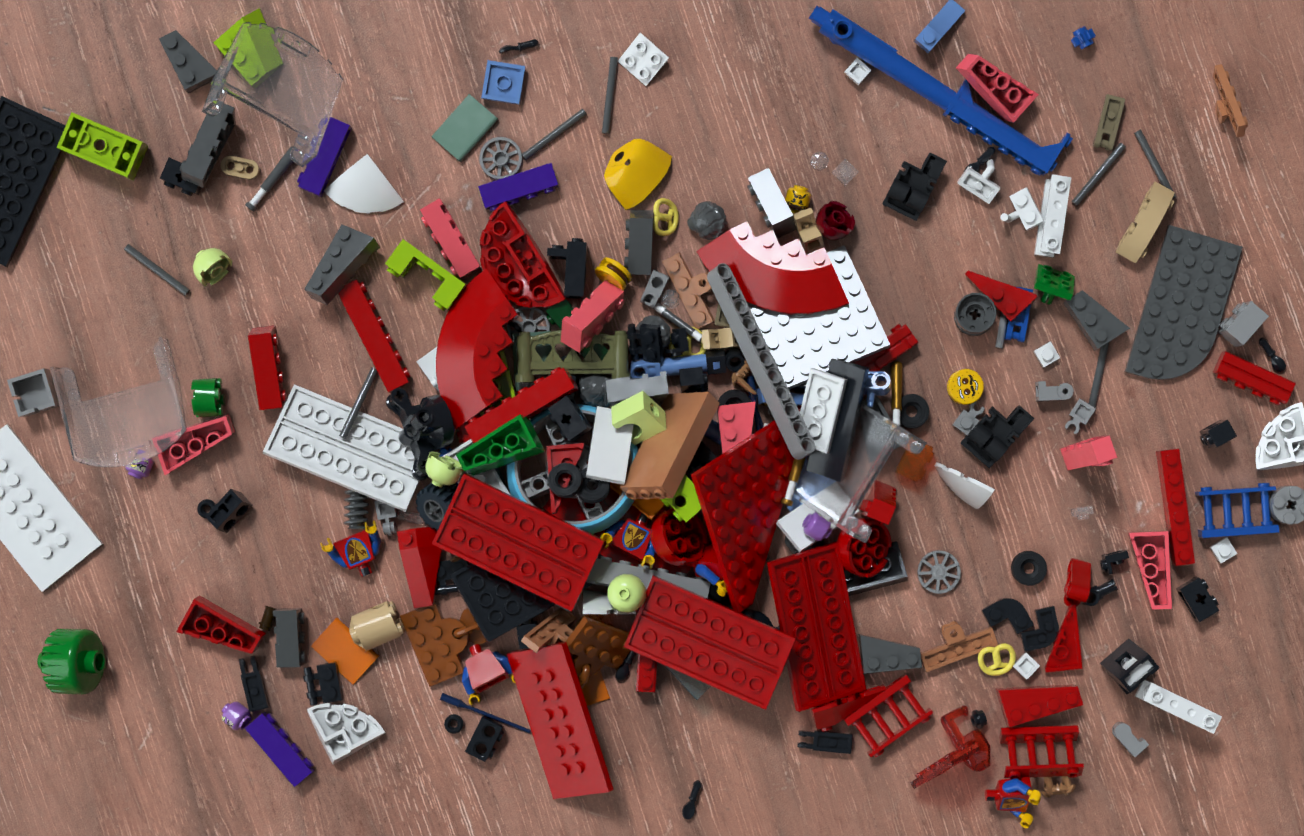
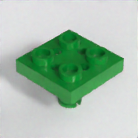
[1034,264,1075,305]

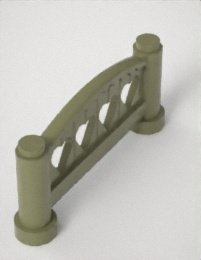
[515,330,631,382]

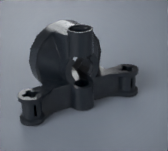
[386,388,454,481]

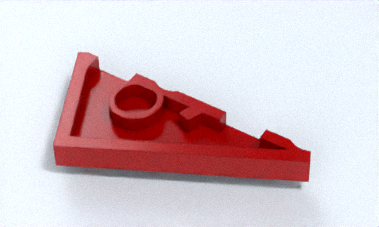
[965,270,1038,322]
[546,443,584,514]
[1045,602,1083,672]

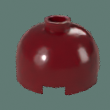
[816,201,855,240]

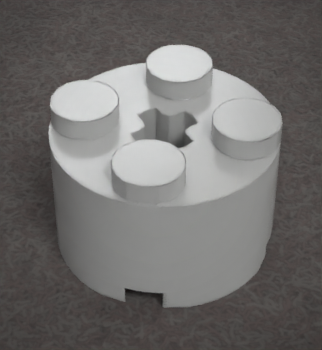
[1269,486,1304,524]

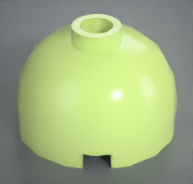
[193,248,232,286]
[425,452,464,487]
[607,574,646,613]

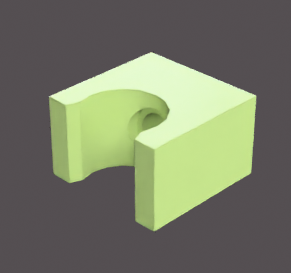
[611,391,666,445]

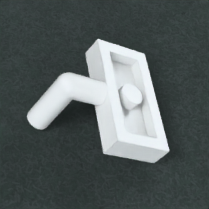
[957,159,1000,204]
[1001,187,1045,231]

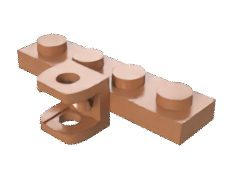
[1213,64,1248,138]
[662,253,715,329]
[521,608,577,653]
[921,621,998,672]

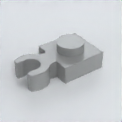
[1065,398,1096,434]
[952,402,985,436]

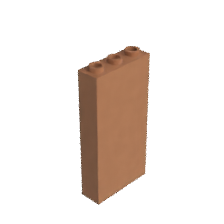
[620,392,720,500]

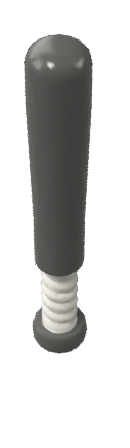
[245,146,300,212]

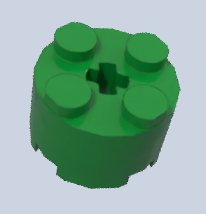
[191,378,225,417]

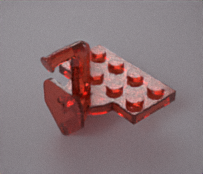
[910,705,990,789]

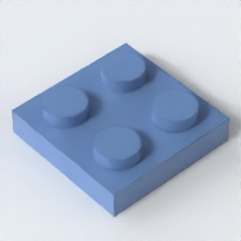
[481,60,526,105]

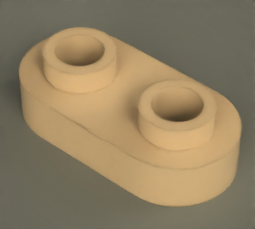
[221,156,260,180]

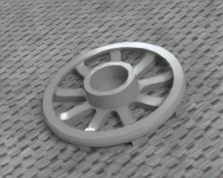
[479,137,522,180]
[507,307,550,339]
[917,550,961,594]

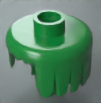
[37,629,106,695]

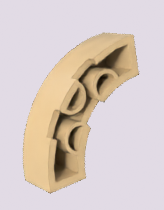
[1116,181,1175,263]

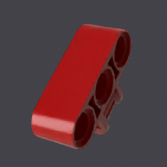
[1064,558,1091,607]

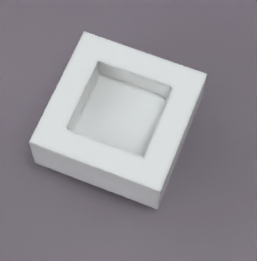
[844,58,871,85]
[1033,341,1060,368]
[1209,537,1237,564]
[1013,652,1040,680]

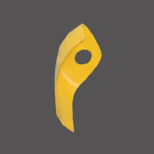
[604,139,672,210]

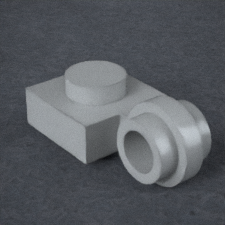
[375,501,398,536]

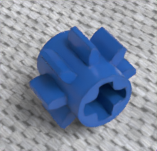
[1071,26,1096,50]

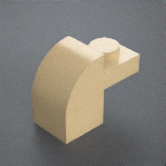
[793,208,824,254]
[701,328,739,350]

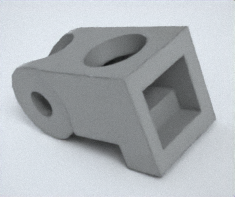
[640,269,670,309]
[1035,381,1074,401]
[1112,722,1149,757]

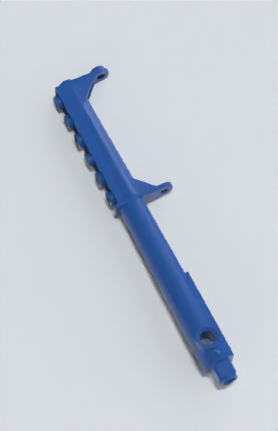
[808,6,1073,176]

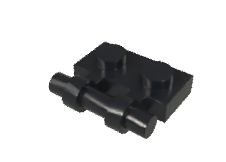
[626,323,664,363]
[435,559,468,596]
[303,662,343,706]

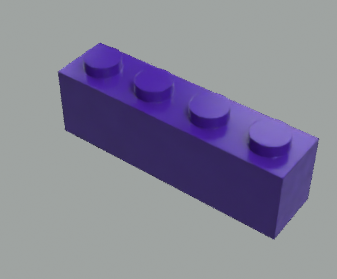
[297,116,352,198]
[478,163,559,212]
[245,712,314,787]

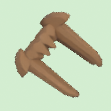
[731,360,757,395]
[1041,762,1076,798]

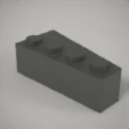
[180,99,236,188]
[304,224,380,305]

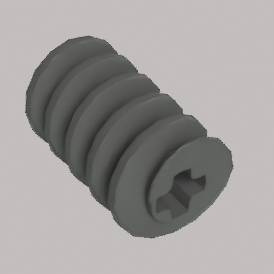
[344,490,369,529]

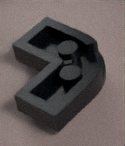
[981,598,1034,634]
[1020,606,1059,652]

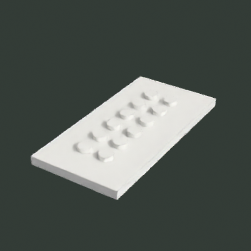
[263,384,433,512]
[0,424,103,592]

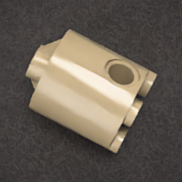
[349,601,404,651]

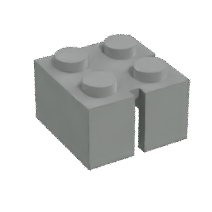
[1218,301,1269,347]
[7,369,60,417]

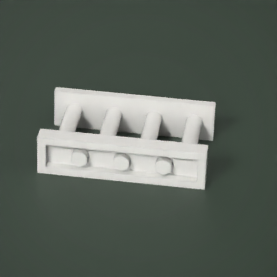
[1034,174,1071,258]
[1135,680,1222,734]

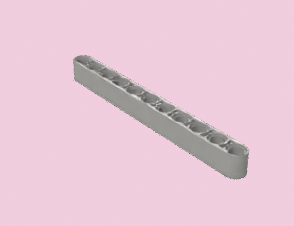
[707,263,815,460]

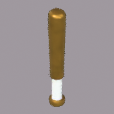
[891,361,903,435]
[781,457,806,506]

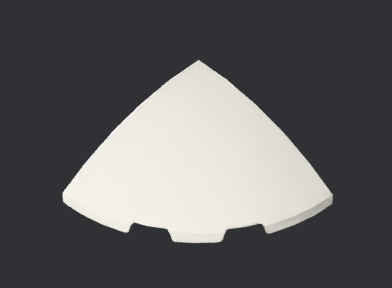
[324,154,404,214]
[1256,402,1304,470]
[934,462,995,509]
[583,590,639,614]
[307,703,385,764]

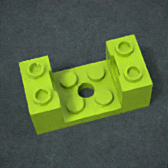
[56,112,148,181]
[385,239,467,312]
[660,474,701,522]

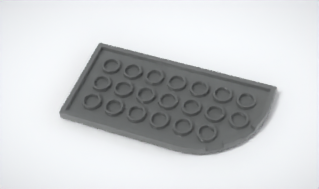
[1124,225,1243,380]

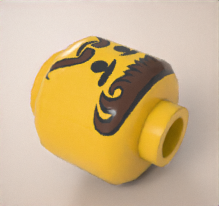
[785,185,812,213]

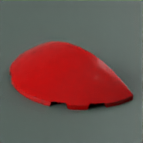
[479,201,566,308]

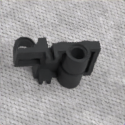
[882,153,947,221]
[960,405,1034,468]

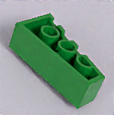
[456,414,545,476]

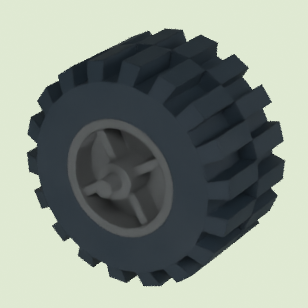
[416,482,457,531]

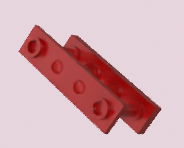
[844,674,933,758]
[999,725,1084,779]

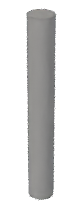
[995,312,1008,349]

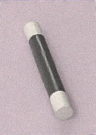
[654,303,702,342]

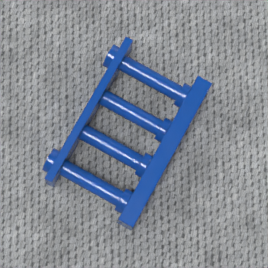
[1195,483,1279,538]

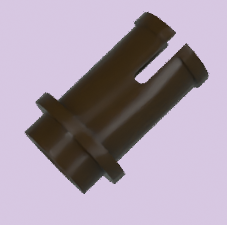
[258,606,276,631]

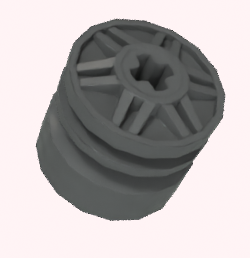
[954,293,996,336]

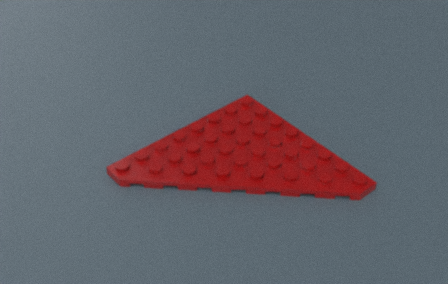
[691,405,801,613]

